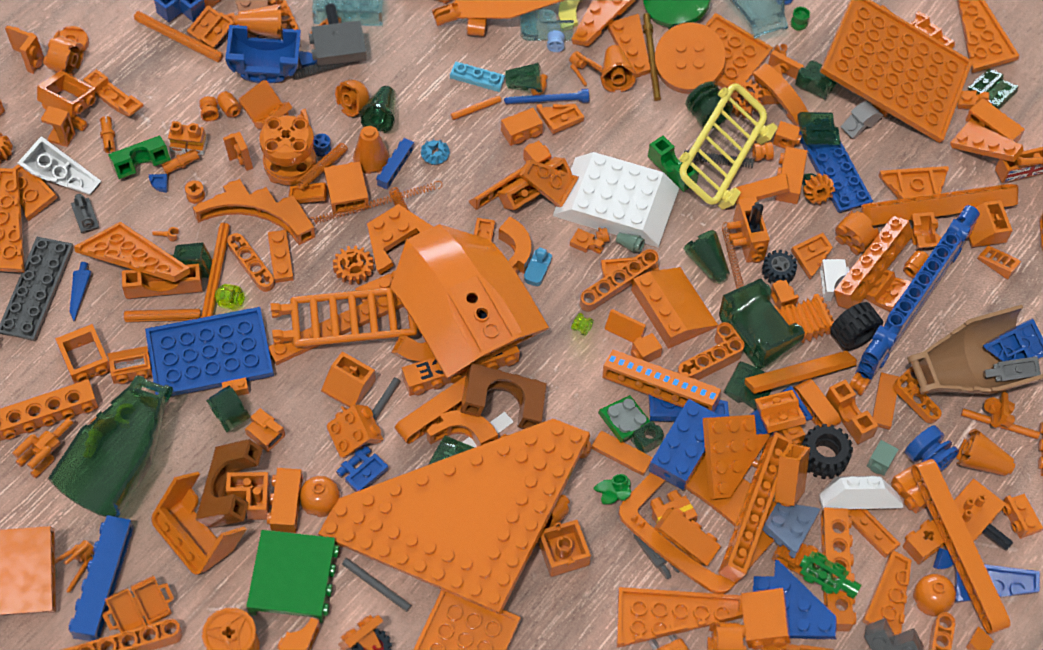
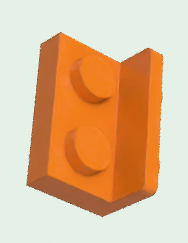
[223,131,253,171]
[1002,494,1043,539]

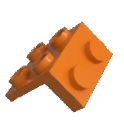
[5,25,44,74]
[239,80,293,129]
[327,404,383,458]

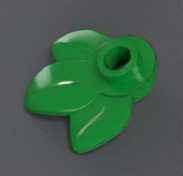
[593,474,631,505]

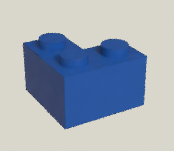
[154,0,205,22]

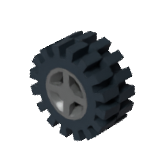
[762,250,797,284]

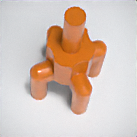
[12,418,73,478]

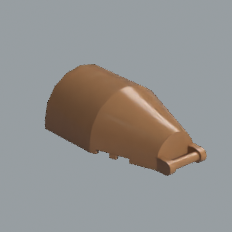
[907,304,1043,395]

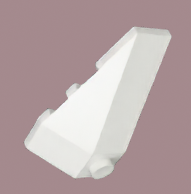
[18,136,101,195]

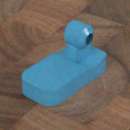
[524,247,552,286]

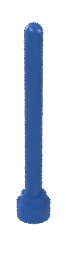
[504,89,589,104]

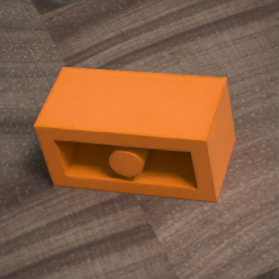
[221,378,249,399]

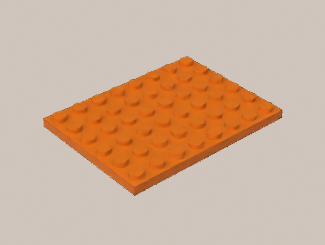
[820,0,973,143]

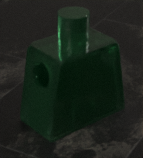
[170,242,212,278]

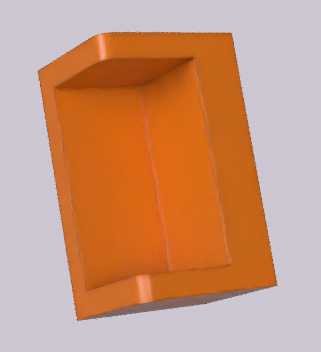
[41,106,75,147]

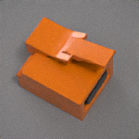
[245,408,285,452]

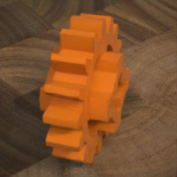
[726,79,764,118]
[333,245,374,285]

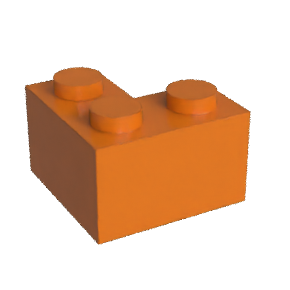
[226,472,270,520]

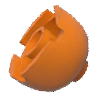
[335,80,370,117]
[300,476,340,517]
[913,574,956,617]

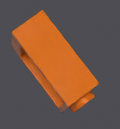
[37,70,96,119]
[55,324,110,384]

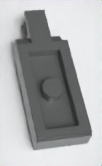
[983,356,1041,382]

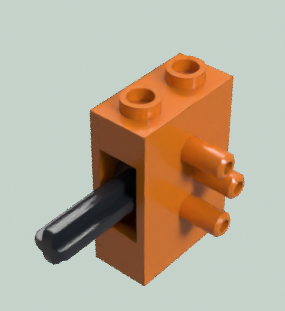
[727,197,770,263]
[954,478,1013,550]

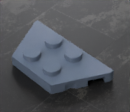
[763,502,820,558]

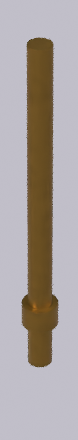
[643,13,661,101]

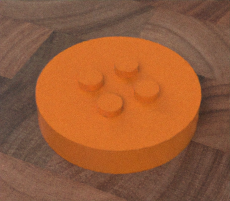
[655,23,726,94]

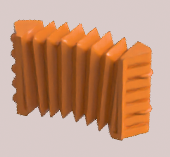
[763,294,834,347]

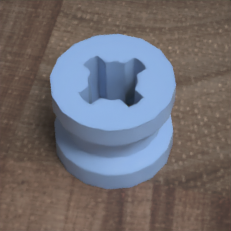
[547,30,565,52]

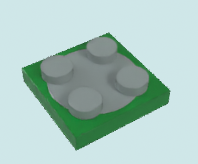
[598,395,653,443]

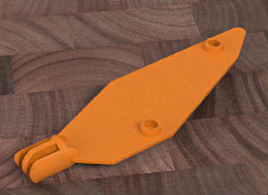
[432,0,565,26]

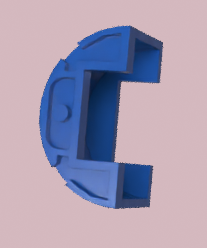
[225,25,301,83]

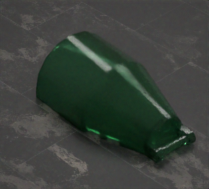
[48,375,173,517]

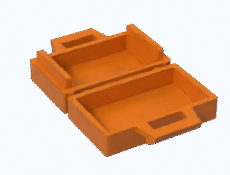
[103,575,174,633]

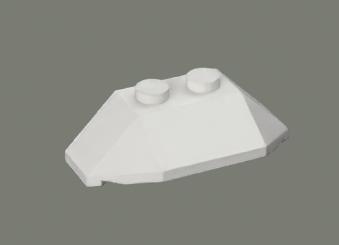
[819,476,903,509]

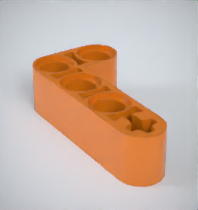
[677,322,744,380]

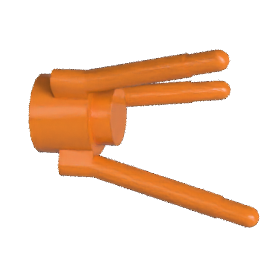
[569,51,602,86]
[55,540,94,593]

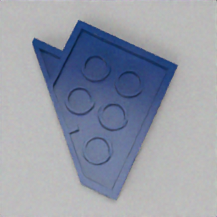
[753,560,837,639]

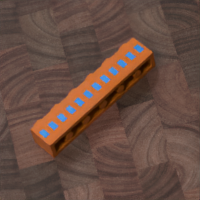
[602,350,721,412]

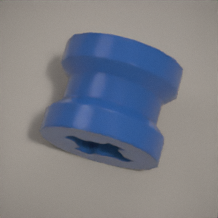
[313,133,331,157]

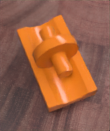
[984,391,1015,428]

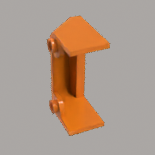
[151,471,247,575]

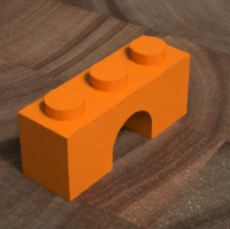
[826,379,879,444]

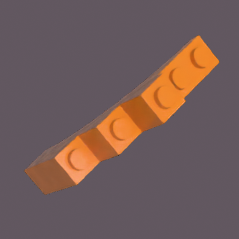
[193,179,315,245]

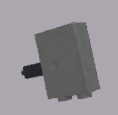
[309,3,367,66]

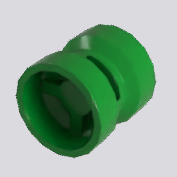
[790,6,810,31]

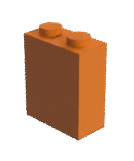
[324,162,369,214]
[774,443,810,507]
[741,588,791,650]

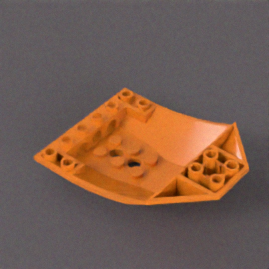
[390,224,549,379]

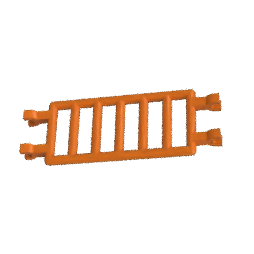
[270,287,418,347]

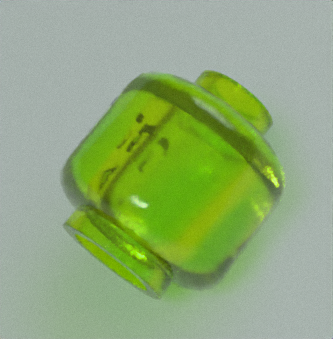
[215,284,245,310]

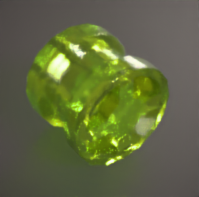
[571,313,594,336]

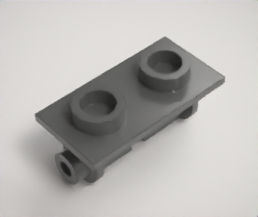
[71,194,99,233]

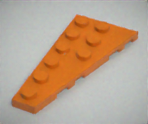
[571,0,635,46]
[0,168,25,273]
[74,222,190,282]
[617,587,743,648]

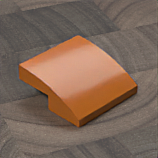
[186,5,235,48]
[865,270,911,312]
[755,390,806,433]

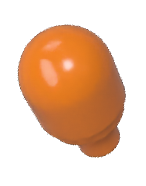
[530,74,548,95]

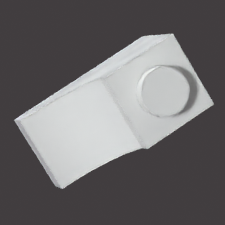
[819,259,849,301]

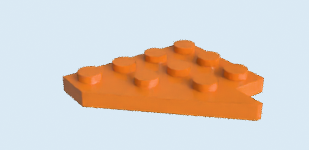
[702,415,770,499]

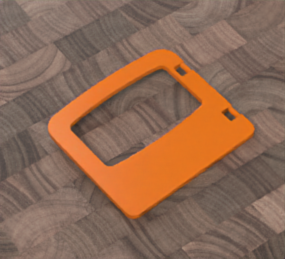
[619,454,777,594]

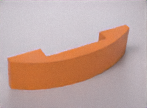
[752,63,811,126]
[83,69,144,116]

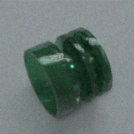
[685,81,733,128]

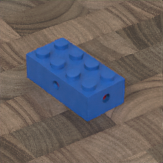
[648,399,722,490]

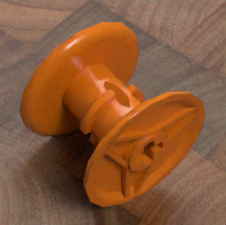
[202,607,260,650]

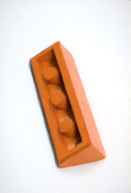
[469,165,524,210]

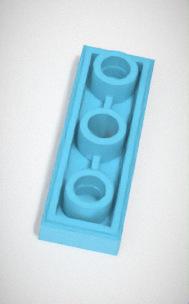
[450,61,505,92]

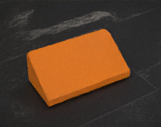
[605,309,646,343]

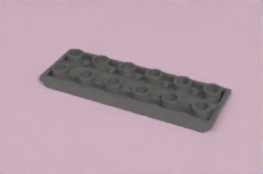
[0,236,73,341]

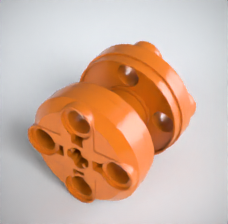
[259,115,317,185]

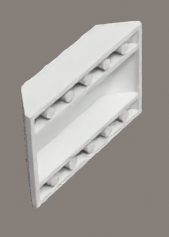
[553,152,679,247]

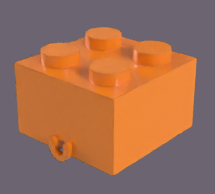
[538,520,591,577]

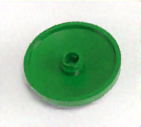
[643,0,712,28]

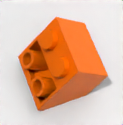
[968,200,1013,247]
[321,351,376,408]

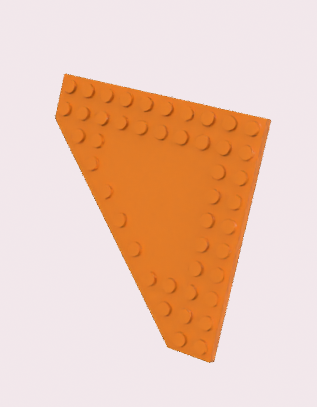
[318,418,590,614]

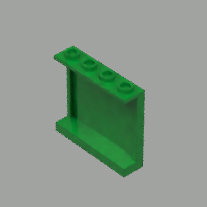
[246,529,339,623]

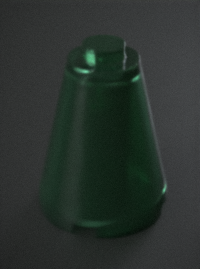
[359,86,396,133]
[683,230,730,284]

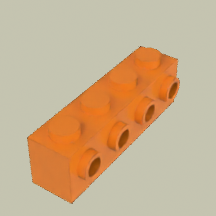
[497,157,572,210]

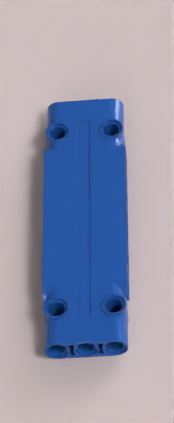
[855,205,980,380]

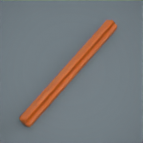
[134,11,223,62]
[201,222,230,318]

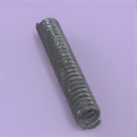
[293,61,360,80]
[684,150,755,168]

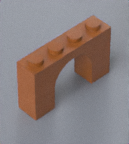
[460,363,547,429]
[195,439,263,528]

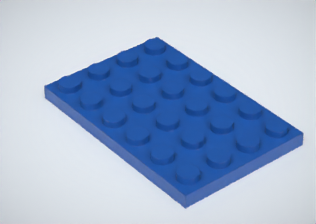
[145,307,274,398]

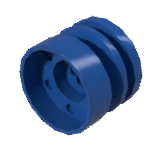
[904,425,959,472]

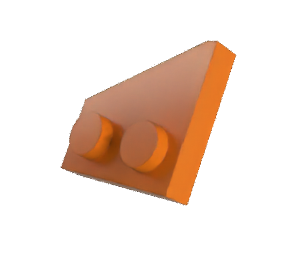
[536,104,584,134]

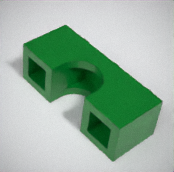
[108,135,171,179]
[647,135,699,192]

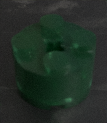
[206,385,250,433]

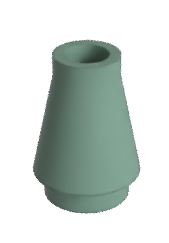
[616,232,645,253]

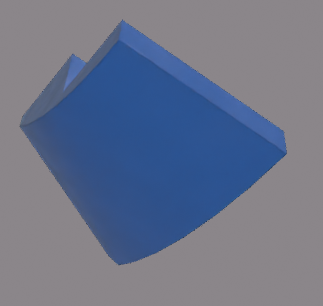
[983,318,1043,361]

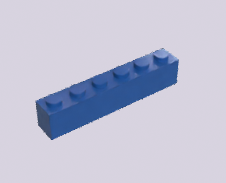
[69,515,134,642]

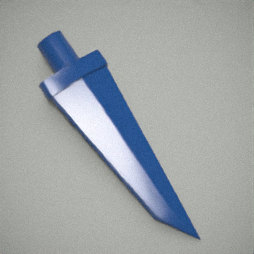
[69,262,91,321]

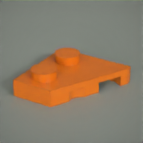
[791,233,833,279]

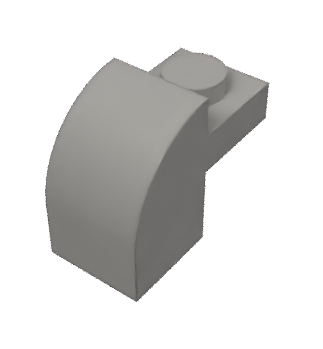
[840,101,883,139]

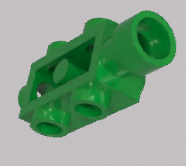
[799,551,862,599]

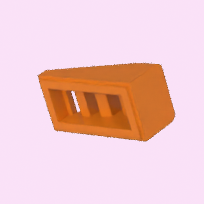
[977,245,1021,280]

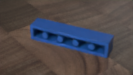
[376,138,414,190]

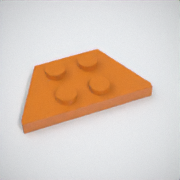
[879,166,949,199]

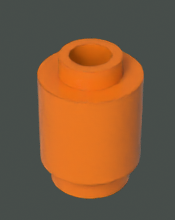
[217,91,242,117]
[903,251,929,278]

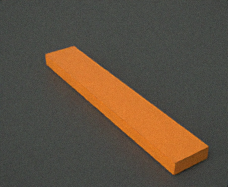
[745,350,857,394]

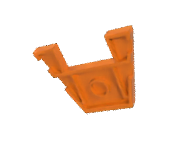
[367,204,433,274]

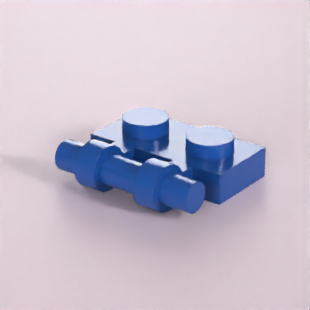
[336,446,389,492]

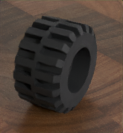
[830,302,884,351]
[801,424,853,479]

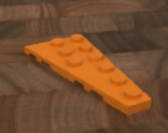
[958,0,1020,73]

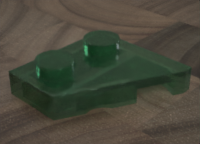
[505,62,543,92]

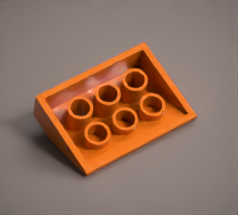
[631,267,718,349]

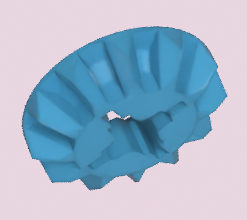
[421,138,450,164]

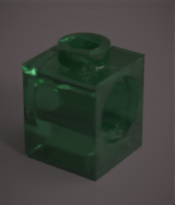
[631,421,664,454]

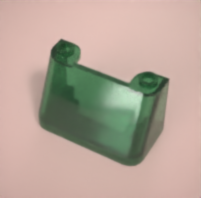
[719,278,805,369]

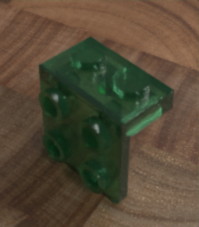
[795,60,837,100]

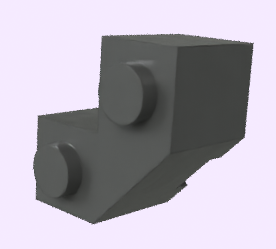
[865,618,924,650]

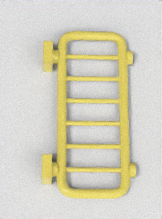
[679,84,778,210]

